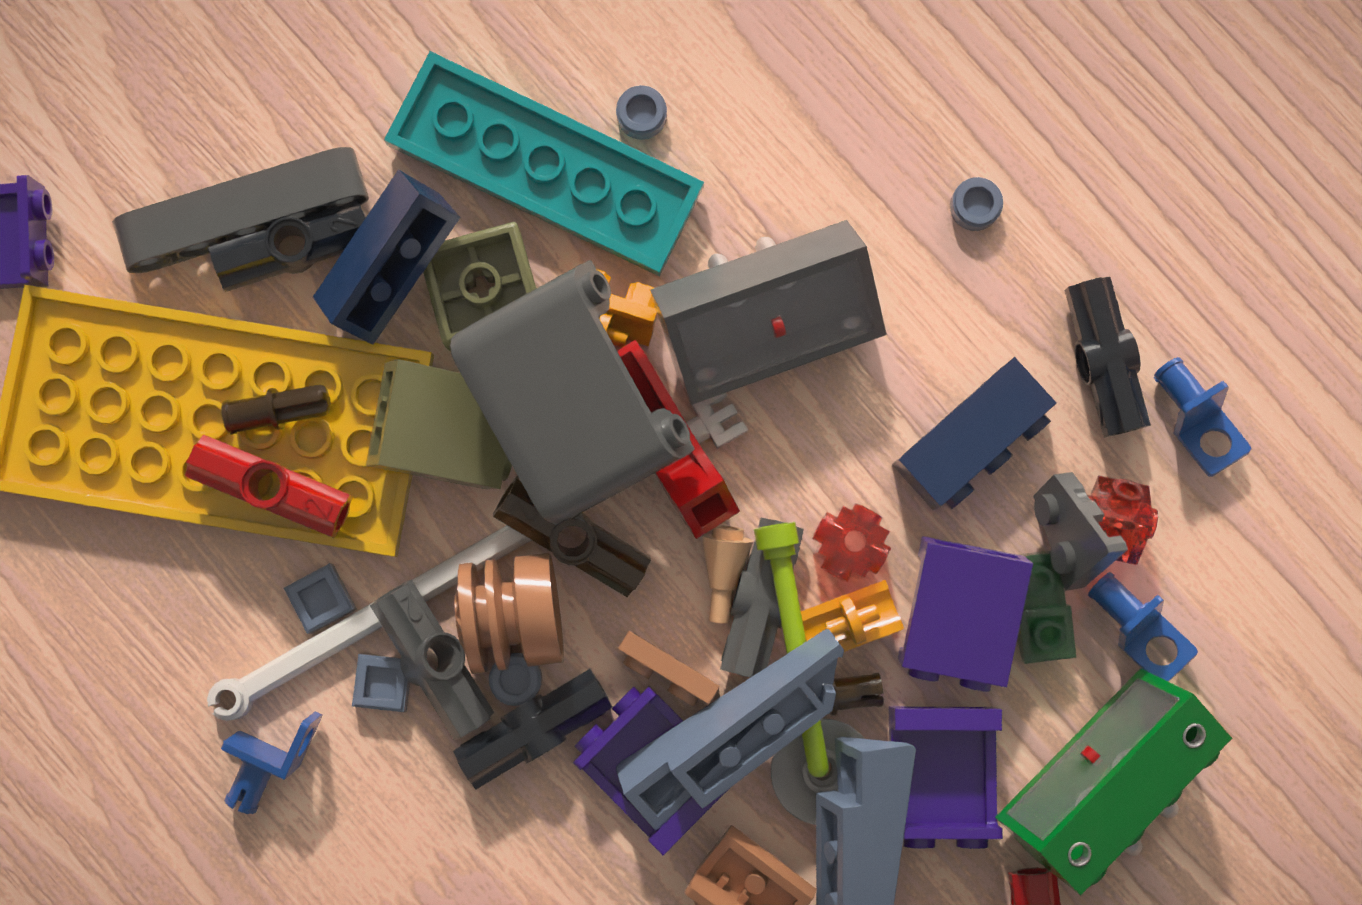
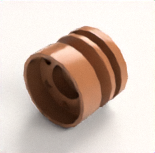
[454,553,564,674]

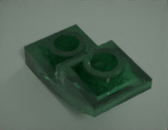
[1017,551,1076,664]

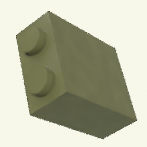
[366,359,512,489]

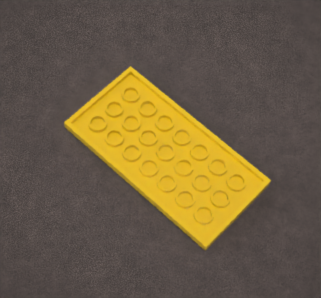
[0,284,434,558]

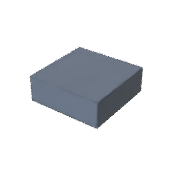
[284,563,357,634]
[352,654,410,712]

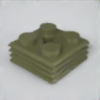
[423,222,536,351]

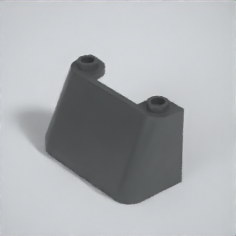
[450,260,695,525]

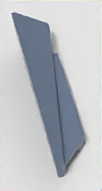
[616,629,844,831]
[816,737,916,905]

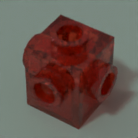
[1087,475,1158,565]
[812,503,891,583]

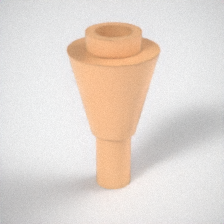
[702,525,753,624]

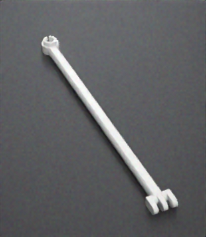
[207,393,748,721]

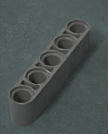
[112,147,369,273]

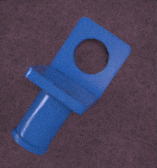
[1153,357,1251,477]
[1088,572,1198,682]
[221,711,323,814]

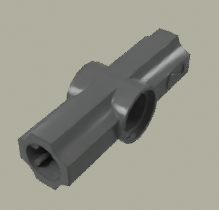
[720,517,804,678]
[370,580,495,739]

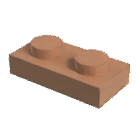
[618,630,720,707]

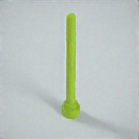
[754,522,829,778]

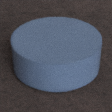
[616,85,667,140]
[950,177,1003,231]
[489,653,542,706]

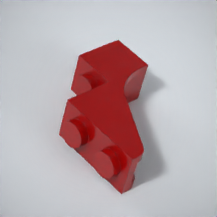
[617,340,740,539]

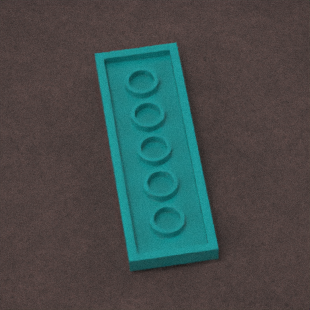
[384,51,704,277]

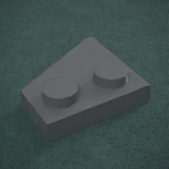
[1033,472,1128,591]

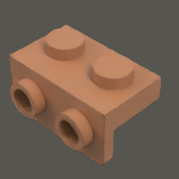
[685,825,817,905]

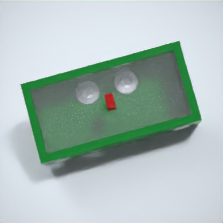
[995,668,1233,896]

